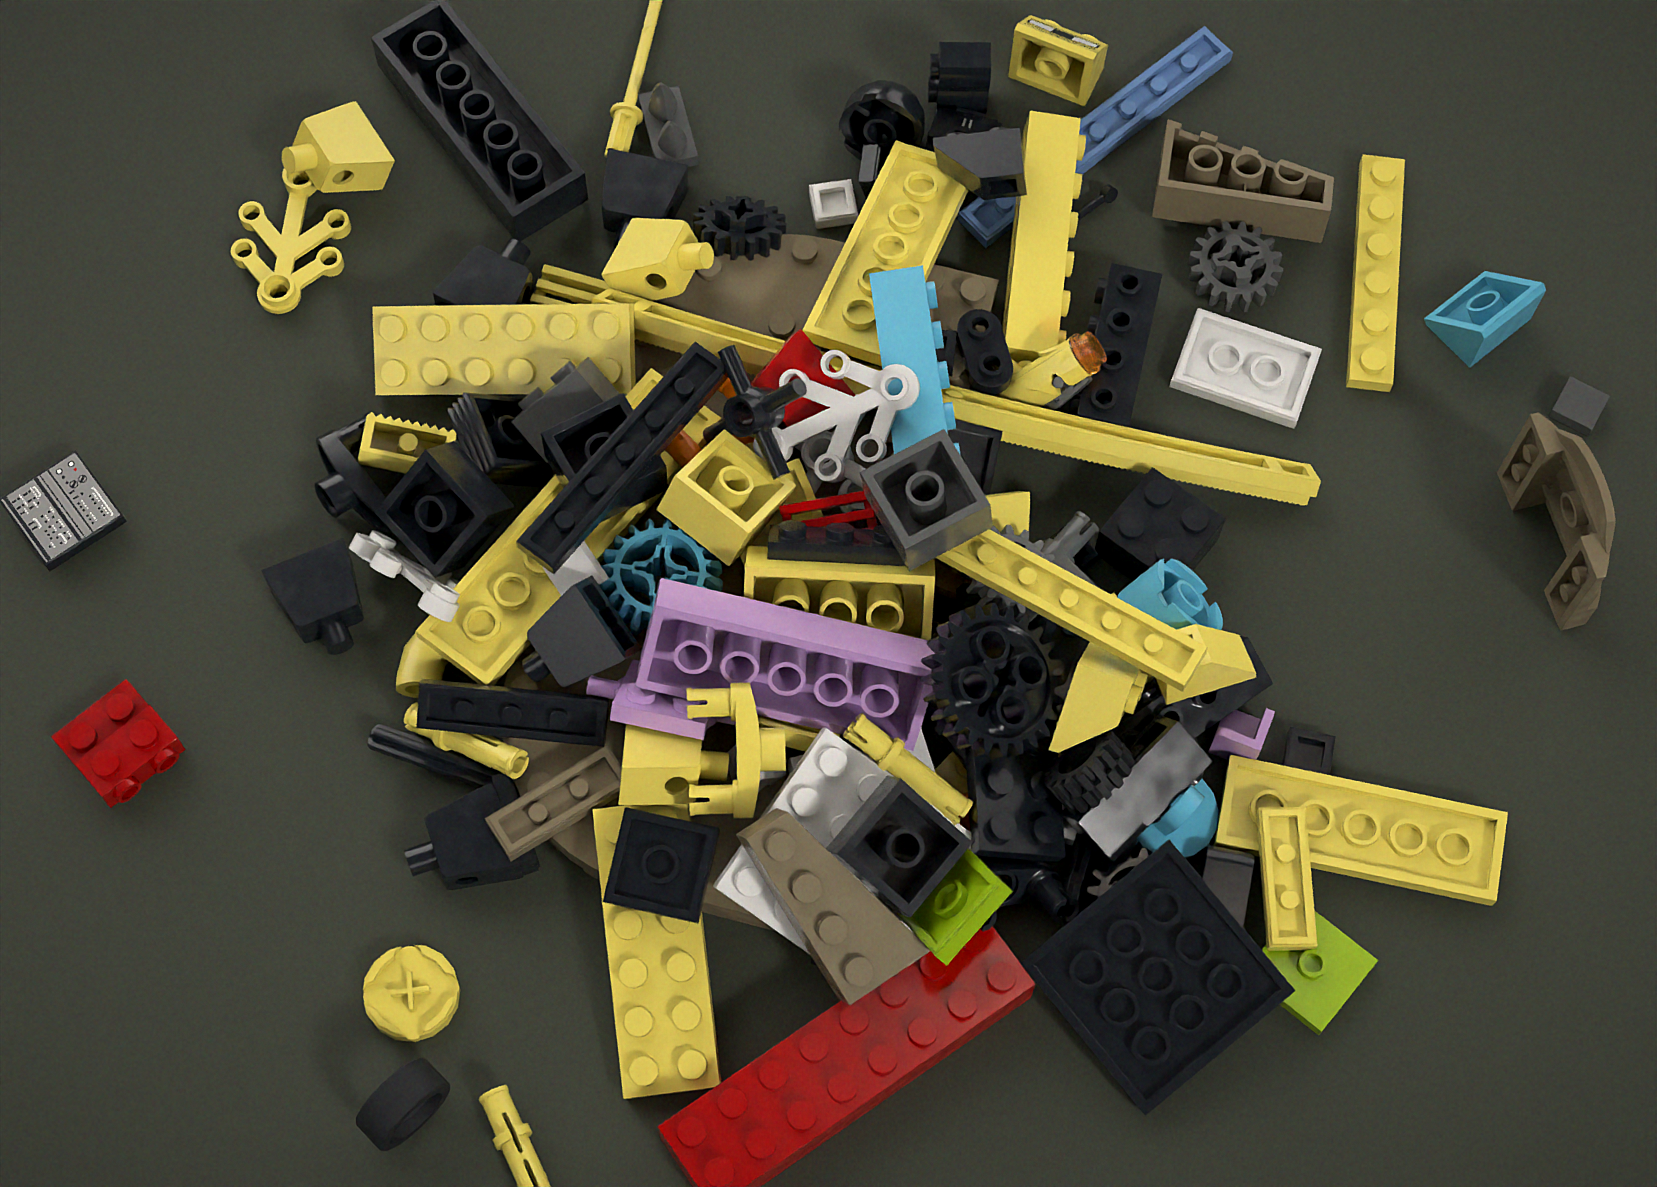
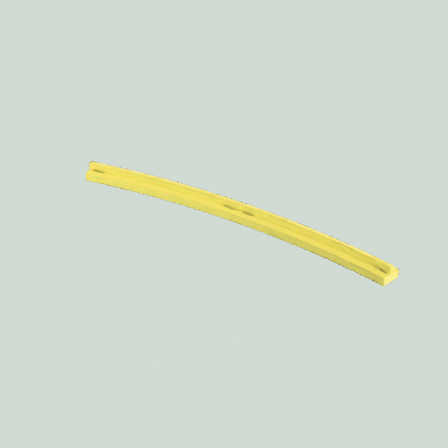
[592,288,1321,506]

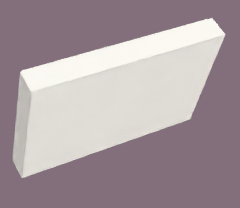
[1169,308,1322,429]

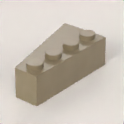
[1152,119,1334,243]
[736,808,930,1005]

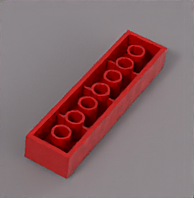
[657,926,1035,1187]

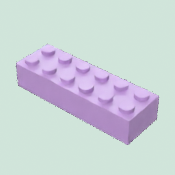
[635,578,935,751]

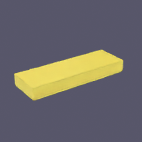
[1256,806,1317,951]

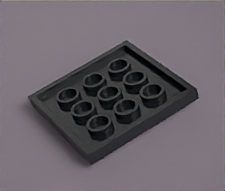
[1020,840,1296,1115]

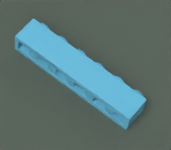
[869,265,960,454]

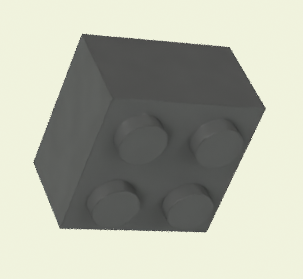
[860,429,993,571]

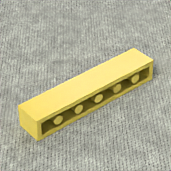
[1002,111,1086,363]

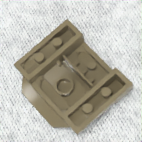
[1497,412,1616,631]

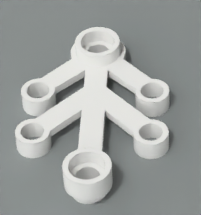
[753,350,920,482]
[349,530,460,622]

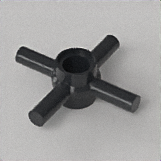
[703,345,807,480]

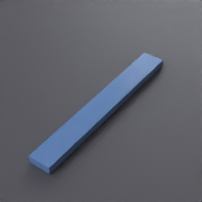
[958,26,1233,248]

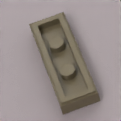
[485,745,622,861]

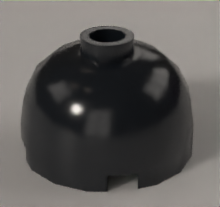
[839,80,925,161]

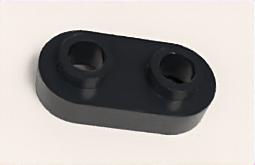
[956,309,1013,395]

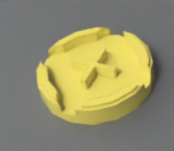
[363,945,460,1042]

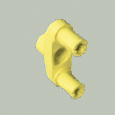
[687,682,786,818]

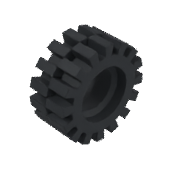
[1043,730,1135,814]

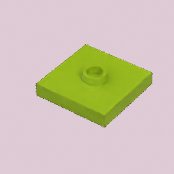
[896,848,1013,965]
[1262,910,1378,1036]

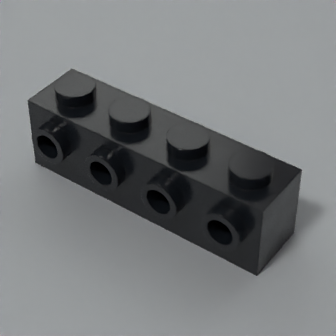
[1068,263,1163,427]
[1111,636,1273,746]

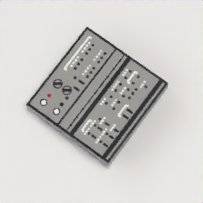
[0,450,127,572]

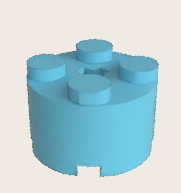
[1117,558,1223,630]

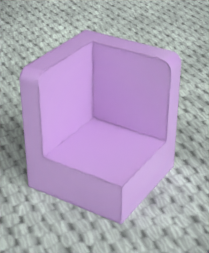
[1208,708,1275,760]

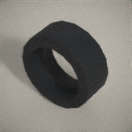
[356,1058,450,1151]

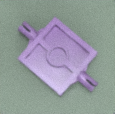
[586,660,736,740]

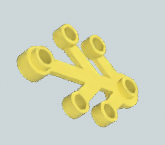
[231,168,351,314]

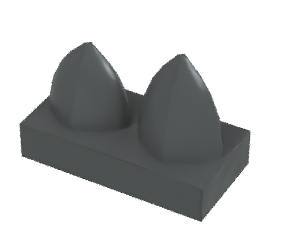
[638,81,699,167]

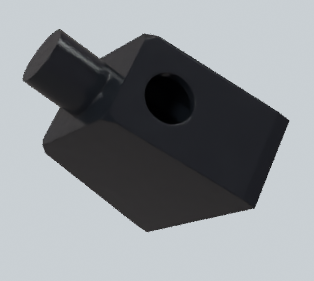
[602,149,689,248]
[433,239,534,306]
[261,538,364,655]
[522,575,642,687]
[404,782,524,890]

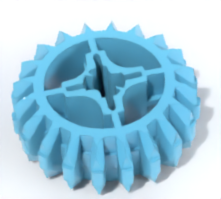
[599,518,723,637]

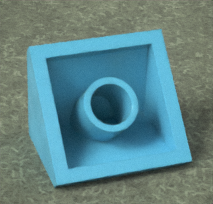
[1424,271,1546,368]

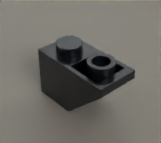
[933,127,1027,200]

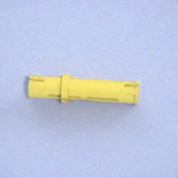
[404,702,529,779]
[843,713,973,825]
[479,1085,551,1187]

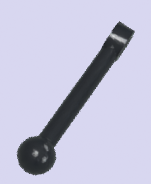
[1077,184,1118,221]

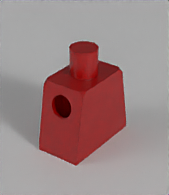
[751,329,856,430]

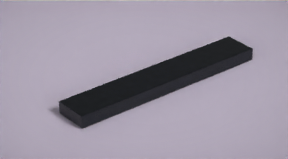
[516,342,729,574]

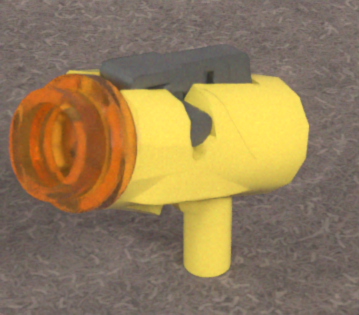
[989,331,1107,411]

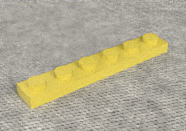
[1346,155,1405,392]
[935,529,1208,692]

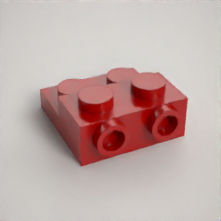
[51,679,186,808]

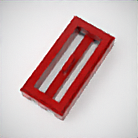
[779,491,877,529]

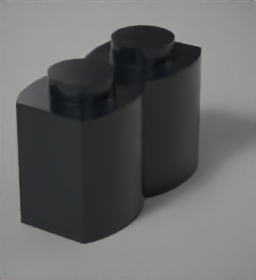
[928,42,991,115]

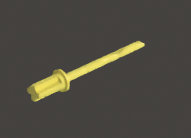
[604,0,663,158]

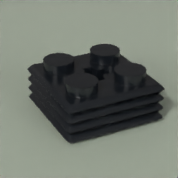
[447,392,553,487]

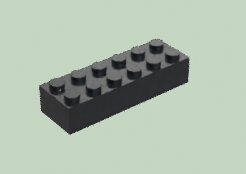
[371,0,588,242]

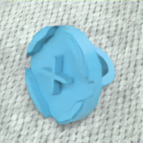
[1136,779,1219,858]

